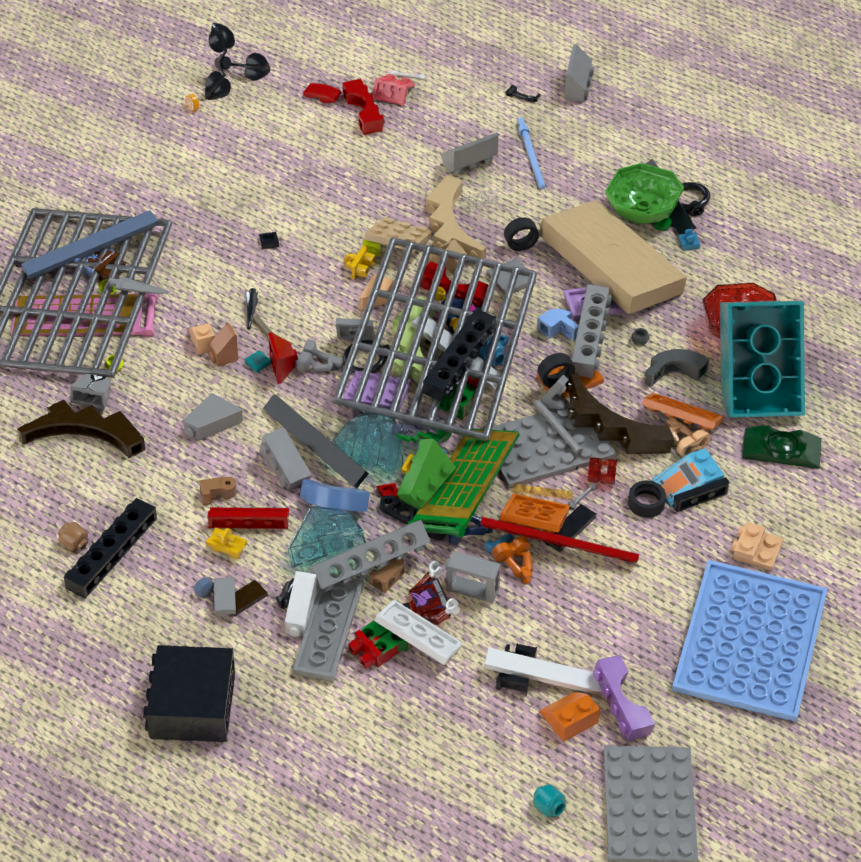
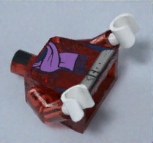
[402,561,460,625]

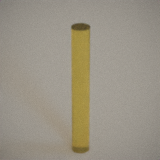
[513,484,573,499]

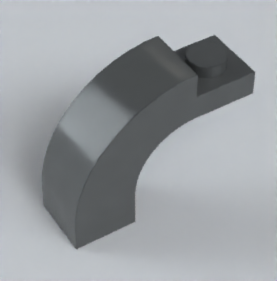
[644,349,709,388]

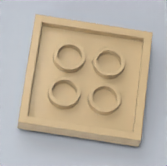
[364,217,432,252]

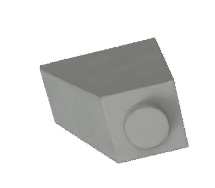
[183,393,243,440]

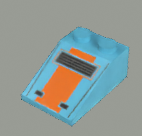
[652,448,725,507]

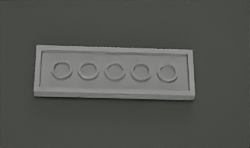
[293,574,364,682]

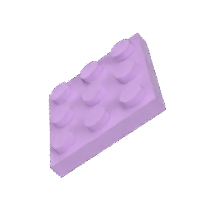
[343,371,411,412]

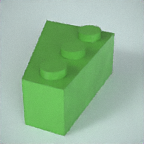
[397,439,456,509]

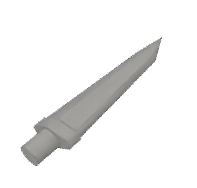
[109,276,170,295]

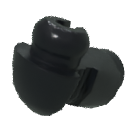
[276,578,294,609]

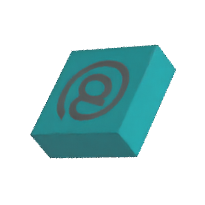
[245,350,271,373]

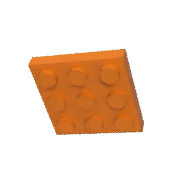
[500,493,570,533]

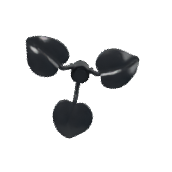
[205,23,271,100]

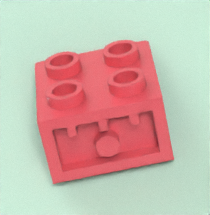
[372,74,415,106]

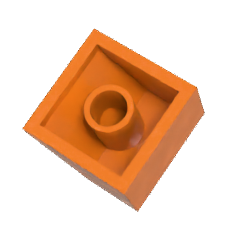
[539,692,600,742]

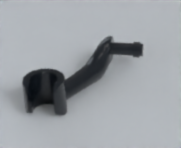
[506,85,541,102]

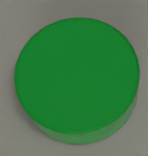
[653,217,671,231]

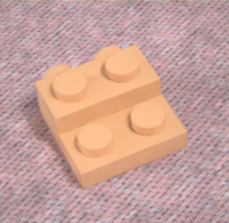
[731,521,784,571]

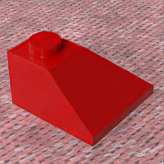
[268,332,298,384]

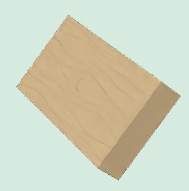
[539,200,687,314]

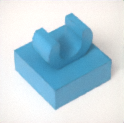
[678,229,700,251]

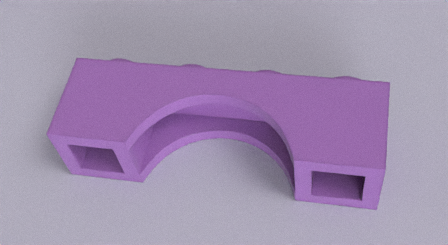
[593,655,655,741]

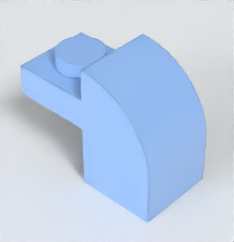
[537,309,579,341]

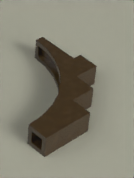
[565,374,674,454]
[17,399,146,458]

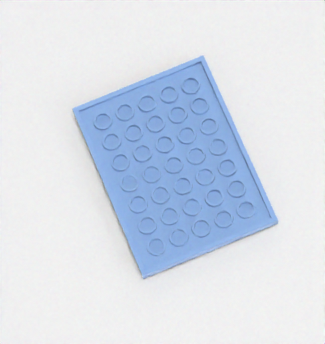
[672,560,828,722]

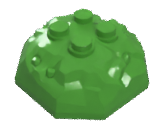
[605,163,684,225]

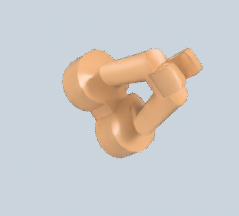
[666,418,711,457]

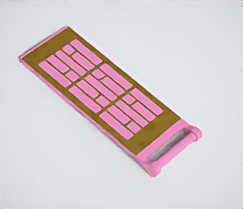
[11,293,158,336]

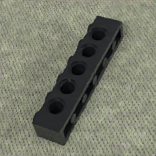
[422,308,497,402]
[64,498,157,599]

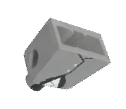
[70,374,111,410]

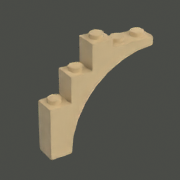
[425,175,486,259]

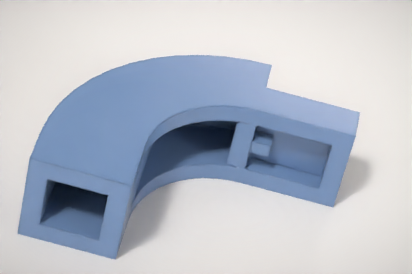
[300,479,370,512]

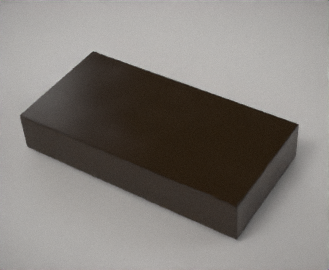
[233,580,268,616]

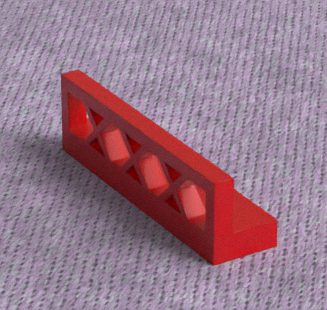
[208,507,289,529]

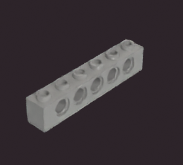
[572,284,612,378]
[308,520,430,592]

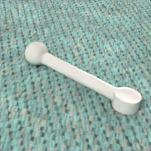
[391,70,425,80]

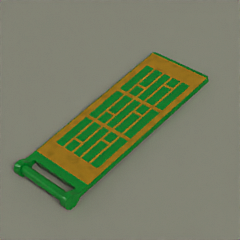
[407,429,520,538]

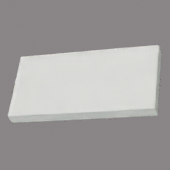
[374,600,463,665]

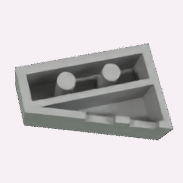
[259,427,311,491]

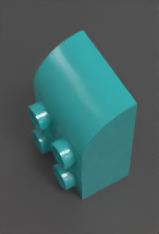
[720,301,805,417]

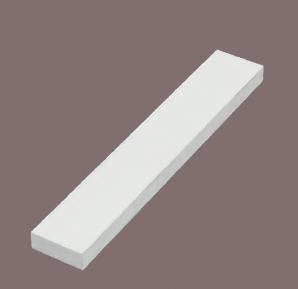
[411,315,500,392]
[484,647,603,696]

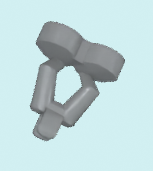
[297,339,343,372]

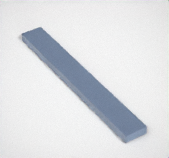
[21,210,159,279]

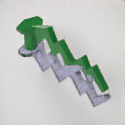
[392,417,452,443]

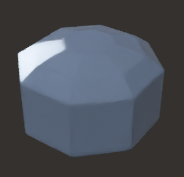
[194,577,214,598]

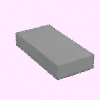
[214,577,236,615]

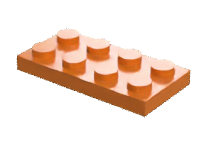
[642,392,724,430]

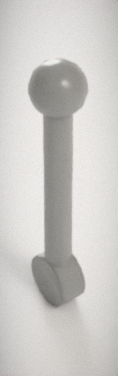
[568,482,597,509]

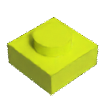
[363,239,381,256]

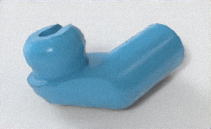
[484,533,513,554]

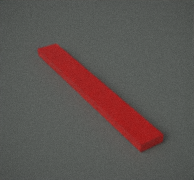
[481,517,640,563]

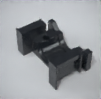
[496,643,537,697]

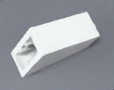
[285,571,318,637]

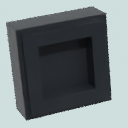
[259,232,279,249]

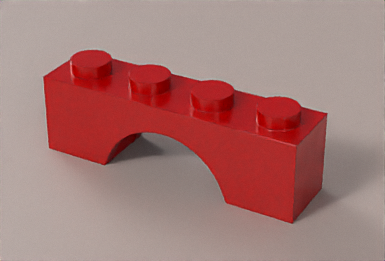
[342,78,385,135]
[420,261,493,307]

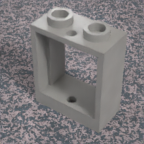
[444,551,501,603]

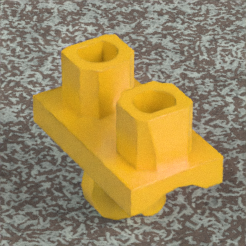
[344,246,375,279]
[206,528,247,559]

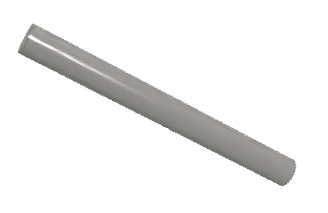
[534,400,583,455]

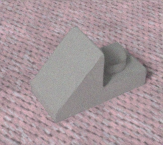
[535,375,569,409]

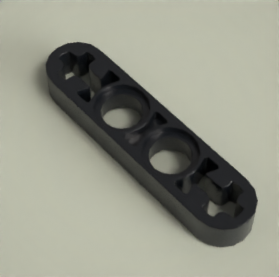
[380,495,446,540]

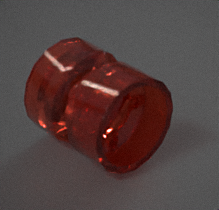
[587,457,617,485]

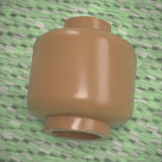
[58,522,88,552]

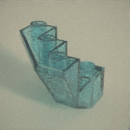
[332,412,404,474]
[287,506,366,568]

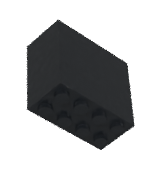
[143,645,236,742]

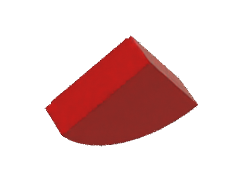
[376,483,400,499]

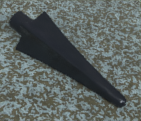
[245,288,259,330]

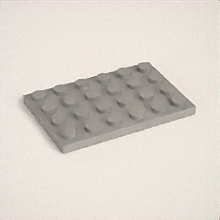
[492,405,616,488]
[604,746,698,862]

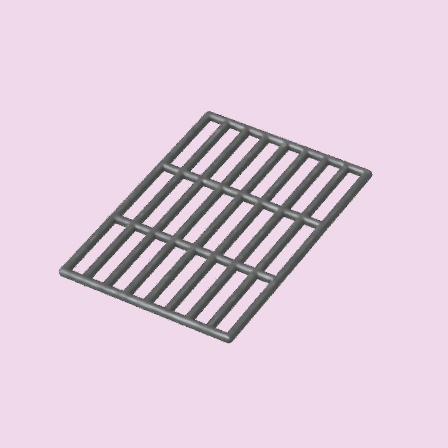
[0,208,173,377]
[333,237,537,441]

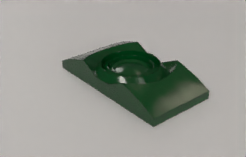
[742,425,822,469]

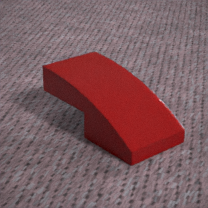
[303,83,342,103]

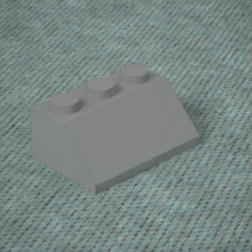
[564,44,594,102]
[441,132,499,174]

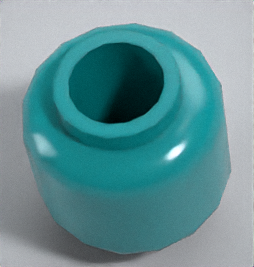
[533,784,566,817]

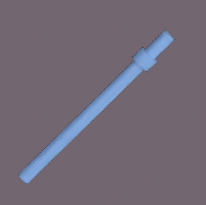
[517,117,546,189]

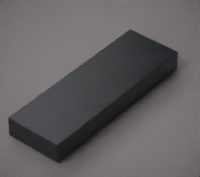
[673,477,729,512]
[544,504,597,552]

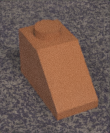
[208,323,238,367]

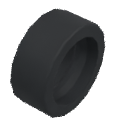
[504,217,539,251]
[537,353,576,388]
[628,480,666,518]

